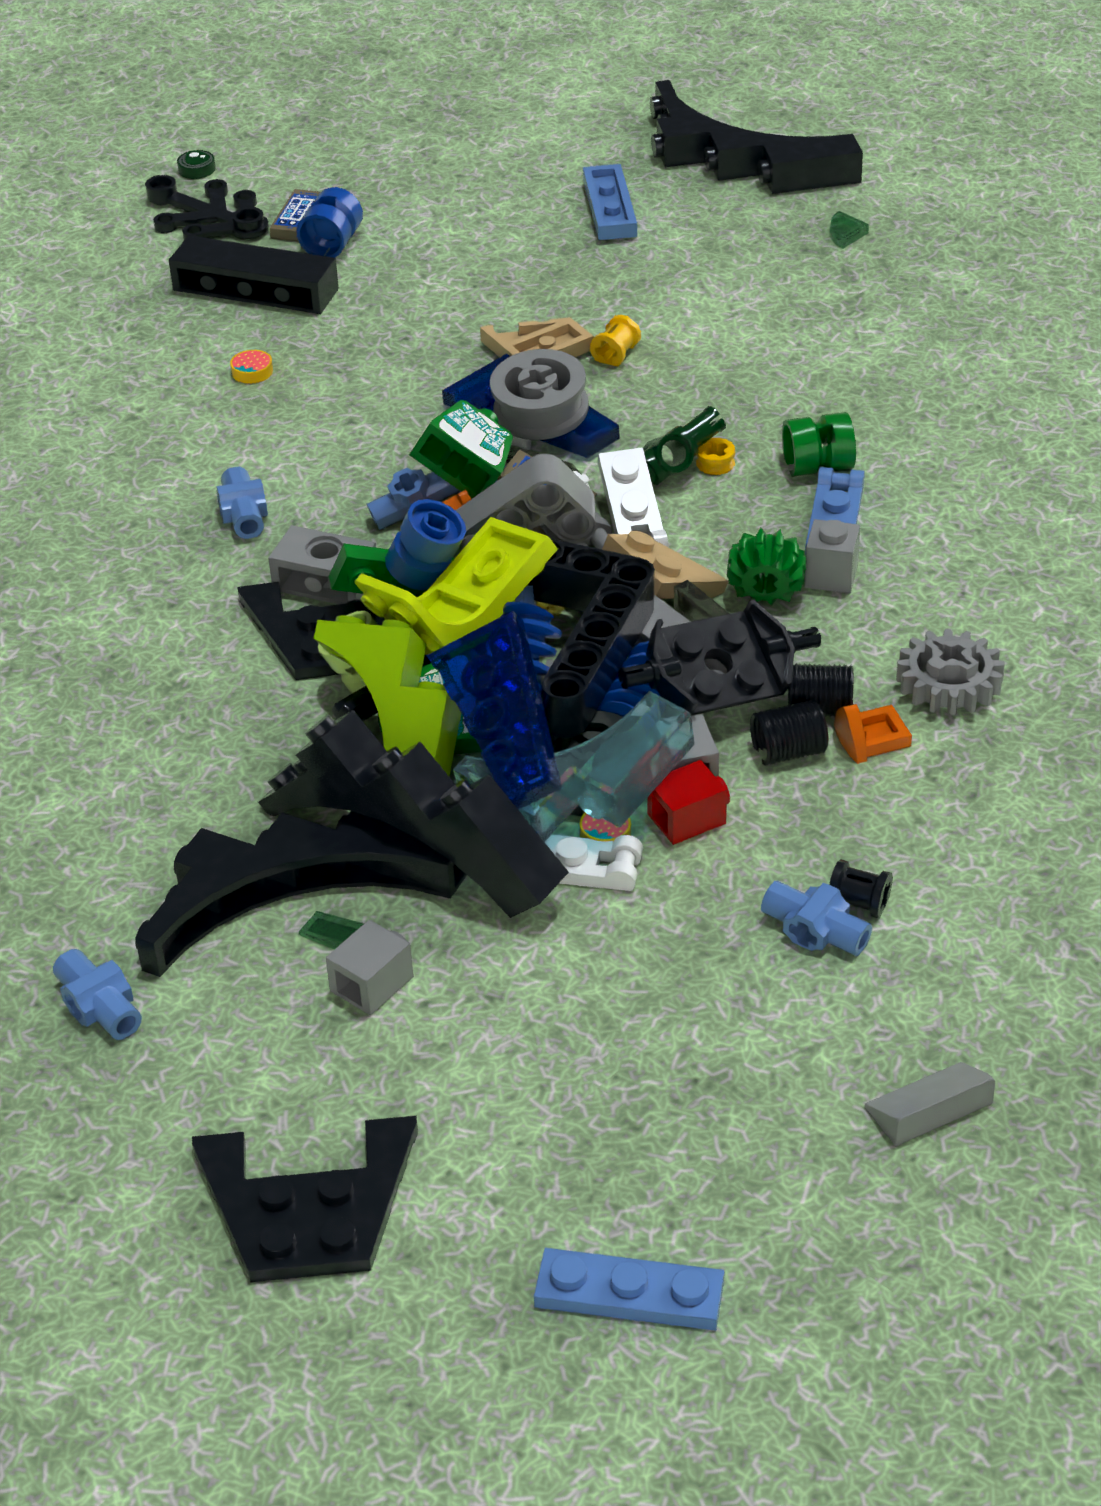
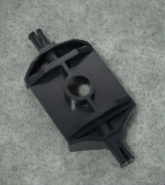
[618,600,821,717]

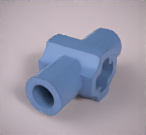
[216,467,268,539]
[367,468,460,530]
[761,880,872,956]
[53,949,142,1040]

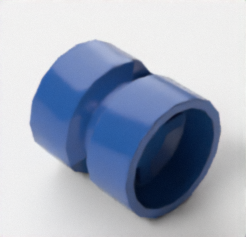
[297,187,363,258]
[385,499,466,590]

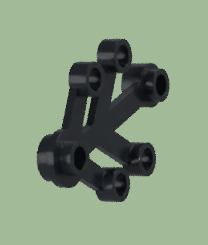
[145,175,269,240]

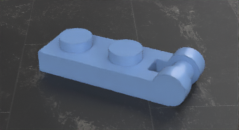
[805,467,865,555]

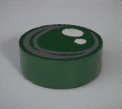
[177,150,216,179]

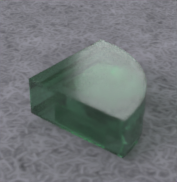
[829,211,869,249]

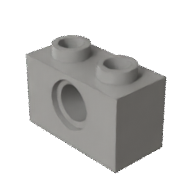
[268,525,376,604]

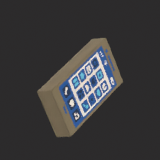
[269,189,320,242]

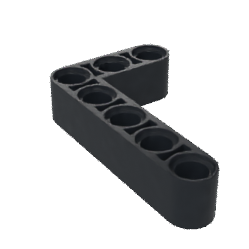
[527,539,655,738]

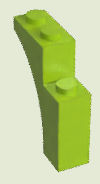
[314,615,463,776]

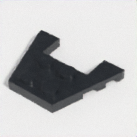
[237,582,385,680]
[192,1115,418,1282]

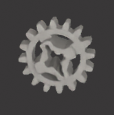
[896,629,1005,715]

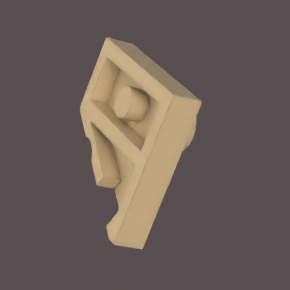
[480,317,594,360]
[602,531,728,599]

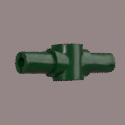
[643,406,726,485]

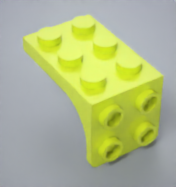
[354,517,558,660]

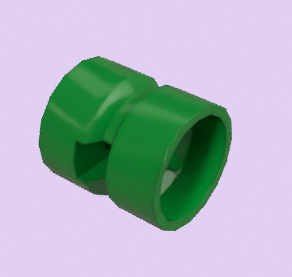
[782,412,856,477]

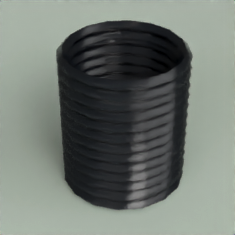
[788,663,854,717]
[750,700,829,766]

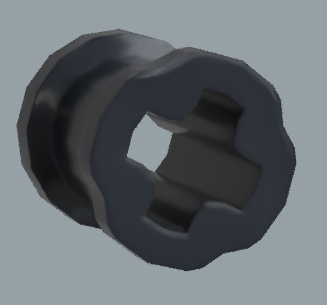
[829,859,893,918]

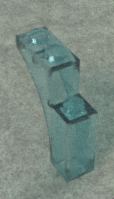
[453,691,695,842]

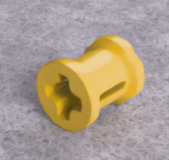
[590,315,641,367]

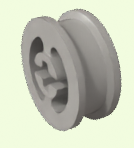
[490,349,589,440]

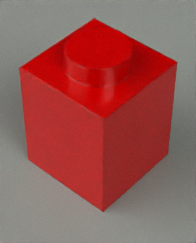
[647,760,730,845]

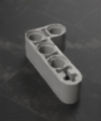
[453,454,597,558]

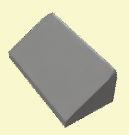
[865,1062,995,1146]

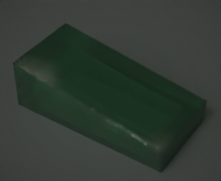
[298,911,364,950]

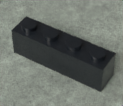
[169,235,339,314]

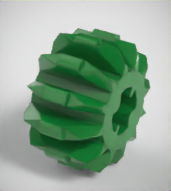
[727,527,807,606]

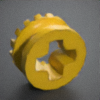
[696,438,735,475]

